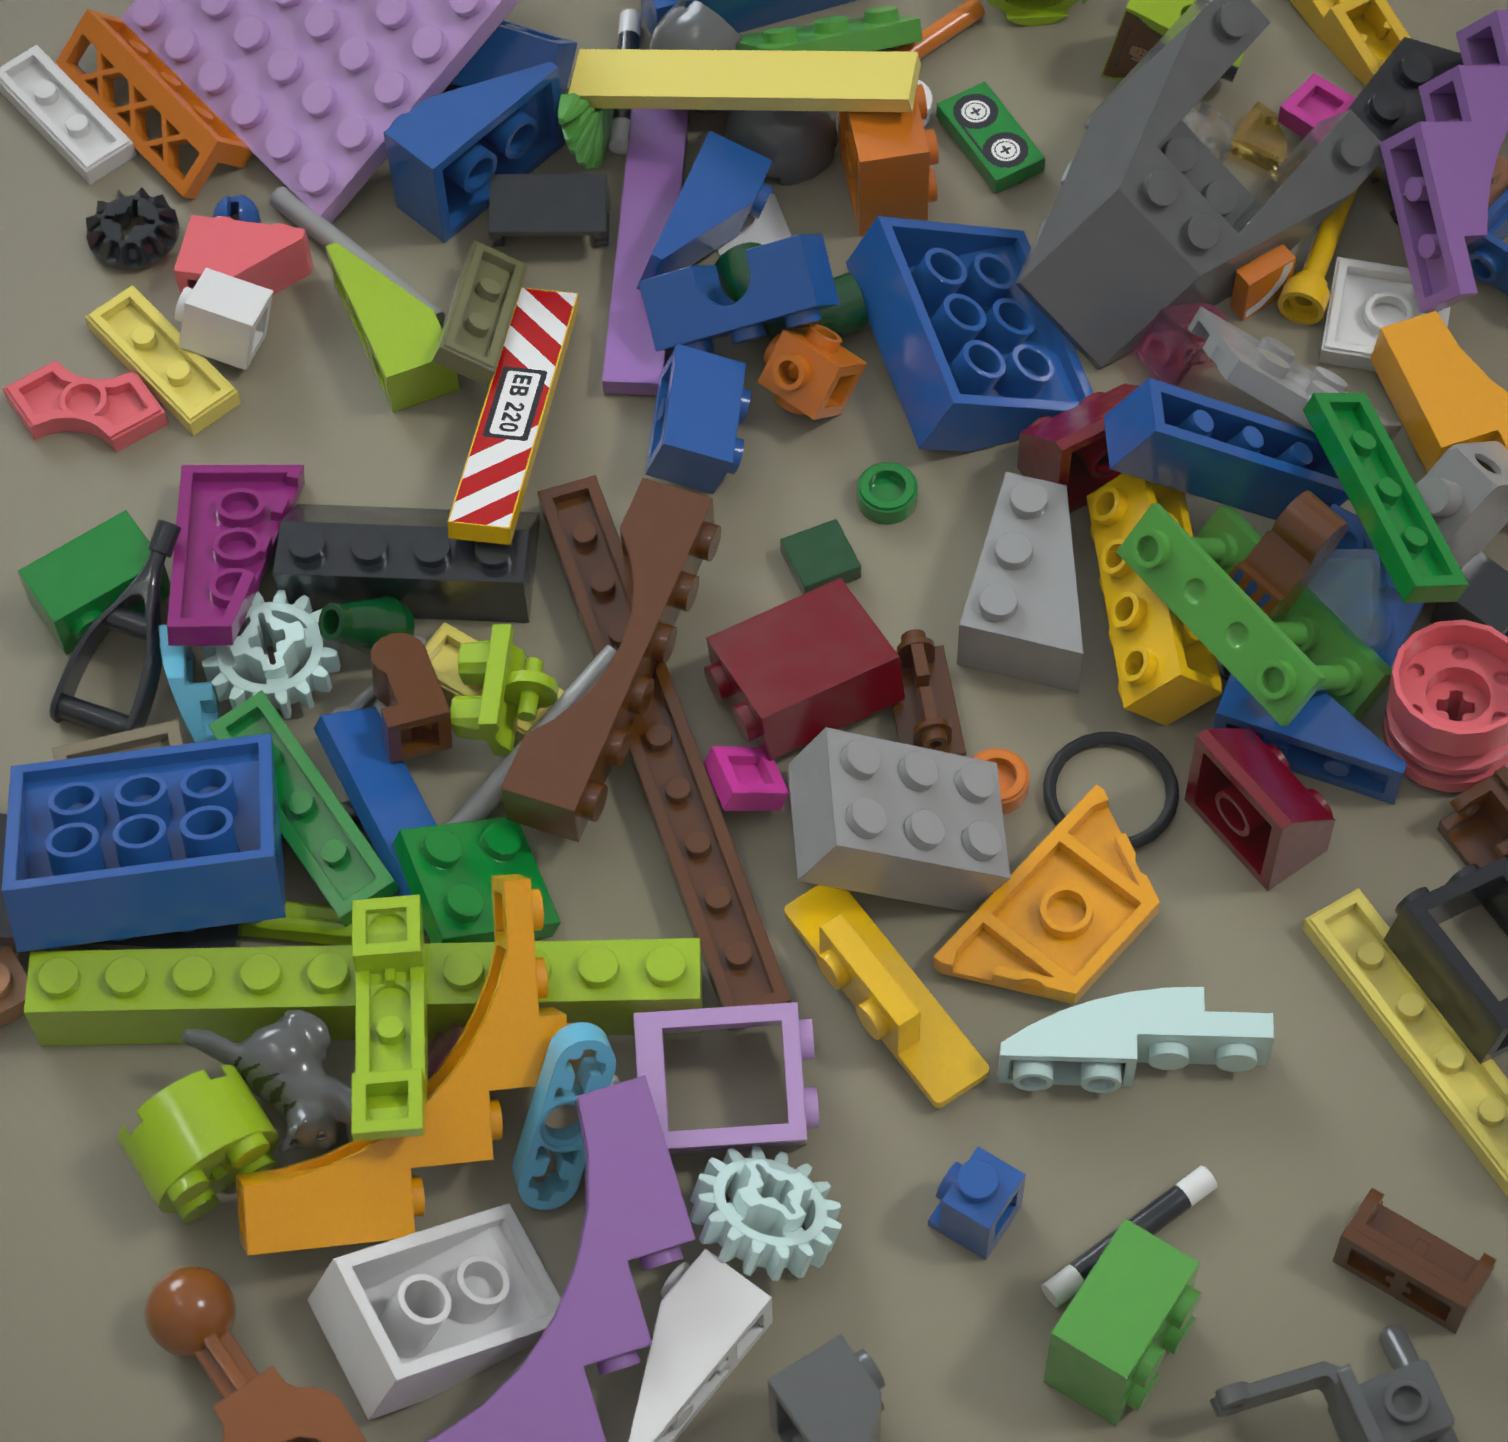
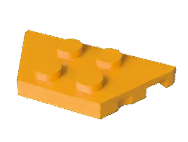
[933,784,1160,1005]

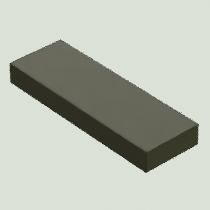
[432,240,527,386]

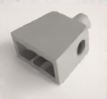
[1416,441,1508,568]

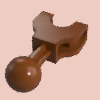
[145,1266,367,1442]

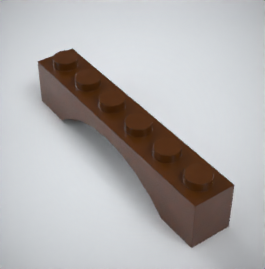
[501,478,721,842]

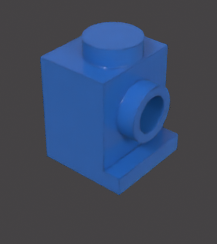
[927,1146,1026,1260]

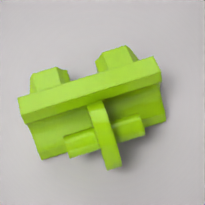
[450,624,559,756]

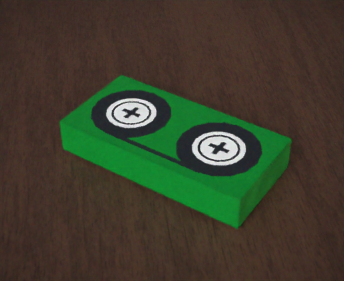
[936,82,1045,194]

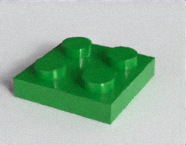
[392,817,561,943]

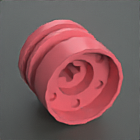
[1382,620,1508,793]

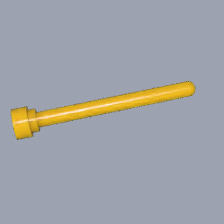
[1277,188,1358,325]

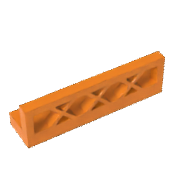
[55,9,253,200]

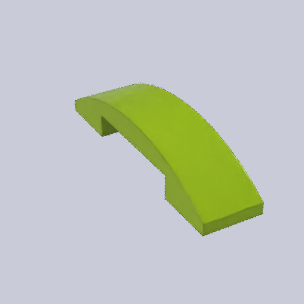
[352,895,428,1141]

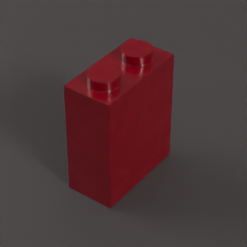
[704,578,905,761]

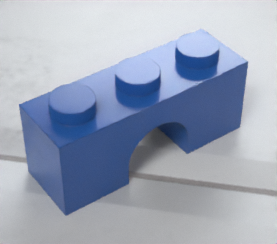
[638,234,840,353]

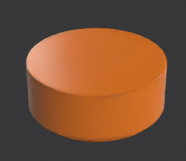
[973,748,1030,814]

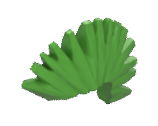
[557,79,613,169]

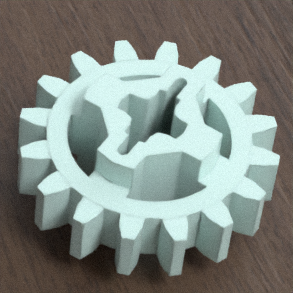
[202,590,341,719]
[689,1146,842,1281]

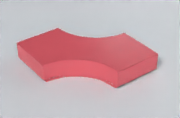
[3,360,168,452]

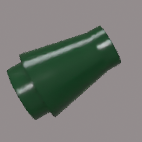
[318,596,415,654]

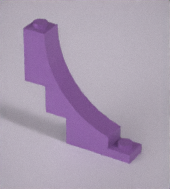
[1380,10,1508,313]

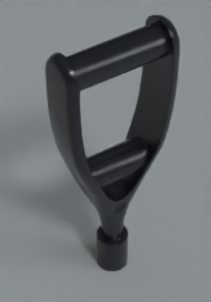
[49,519,182,735]

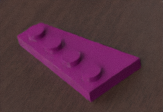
[167,465,305,647]

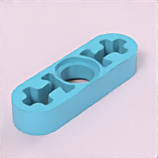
[512,1022,616,1210]

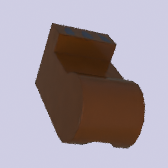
[1228,490,1349,618]
[370,633,452,763]

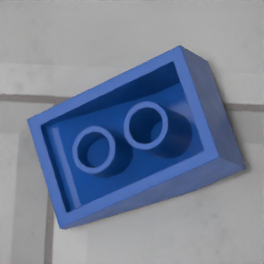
[383,62,567,244]

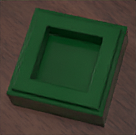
[780,519,861,595]

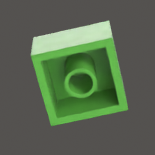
[1043,1218,1202,1426]

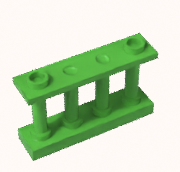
[1116,503,1392,726]

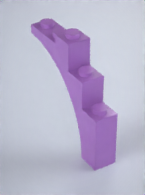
[423,1075,695,1442]

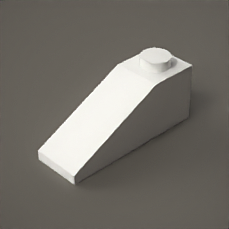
[629,1248,773,1442]

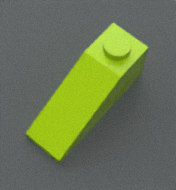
[326,242,460,413]

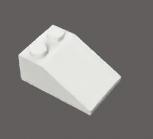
[307,1203,561,1421]

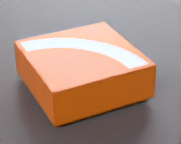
[1230,244,1296,321]

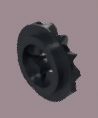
[86,187,179,269]

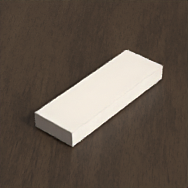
[0,45,137,185]

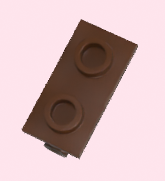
[891,629,966,756]

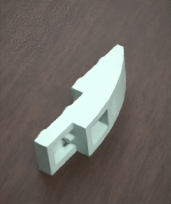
[998,987,1274,1093]

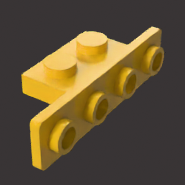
[784,885,989,1109]

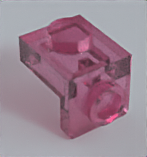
[1134,302,1228,387]

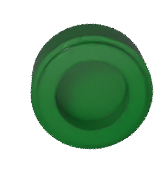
[857,462,918,524]

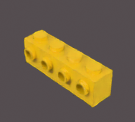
[1086,473,1223,726]

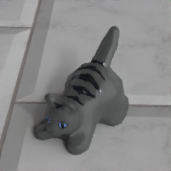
[181,1010,352,1155]

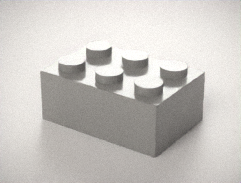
[788,727,1010,913]

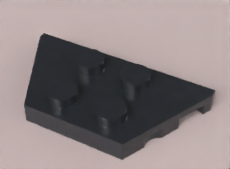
[1346,37,1464,226]

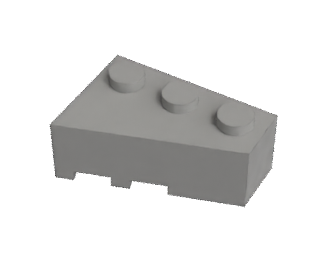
[957,472,1084,693]

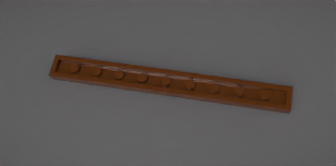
[537,475,791,1031]

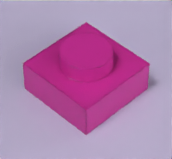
[1277,73,1356,138]
[703,746,790,811]

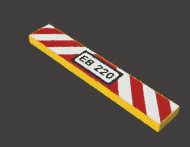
[447,287,579,545]

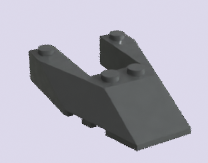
[1015,0,1383,369]

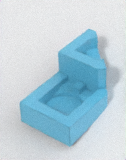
[159,625,220,743]

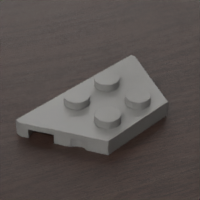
[1188,306,1402,441]

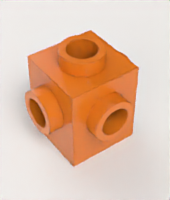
[758,324,867,420]

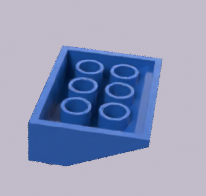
[846,216,1094,452]
[2,733,286,952]

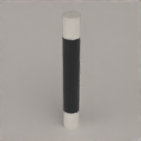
[608,9,642,154]
[1041,1165,1218,1308]

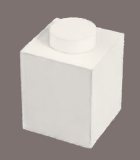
[175,268,273,370]

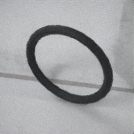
[1043,732,1179,849]

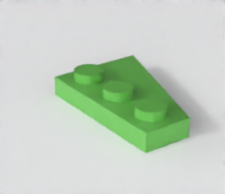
[735,6,922,51]

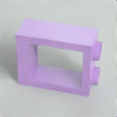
[633,1002,819,1154]

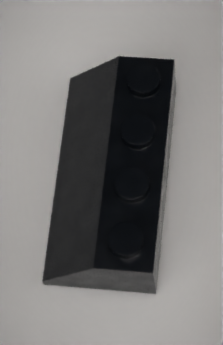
[273,504,540,623]

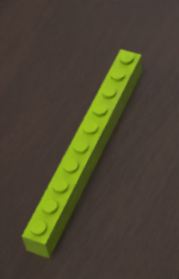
[24,938,703,1046]

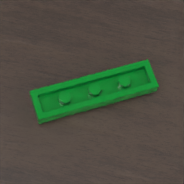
[1303,393,1469,603]
[208,690,400,927]

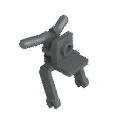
[1210,1325,1459,1442]

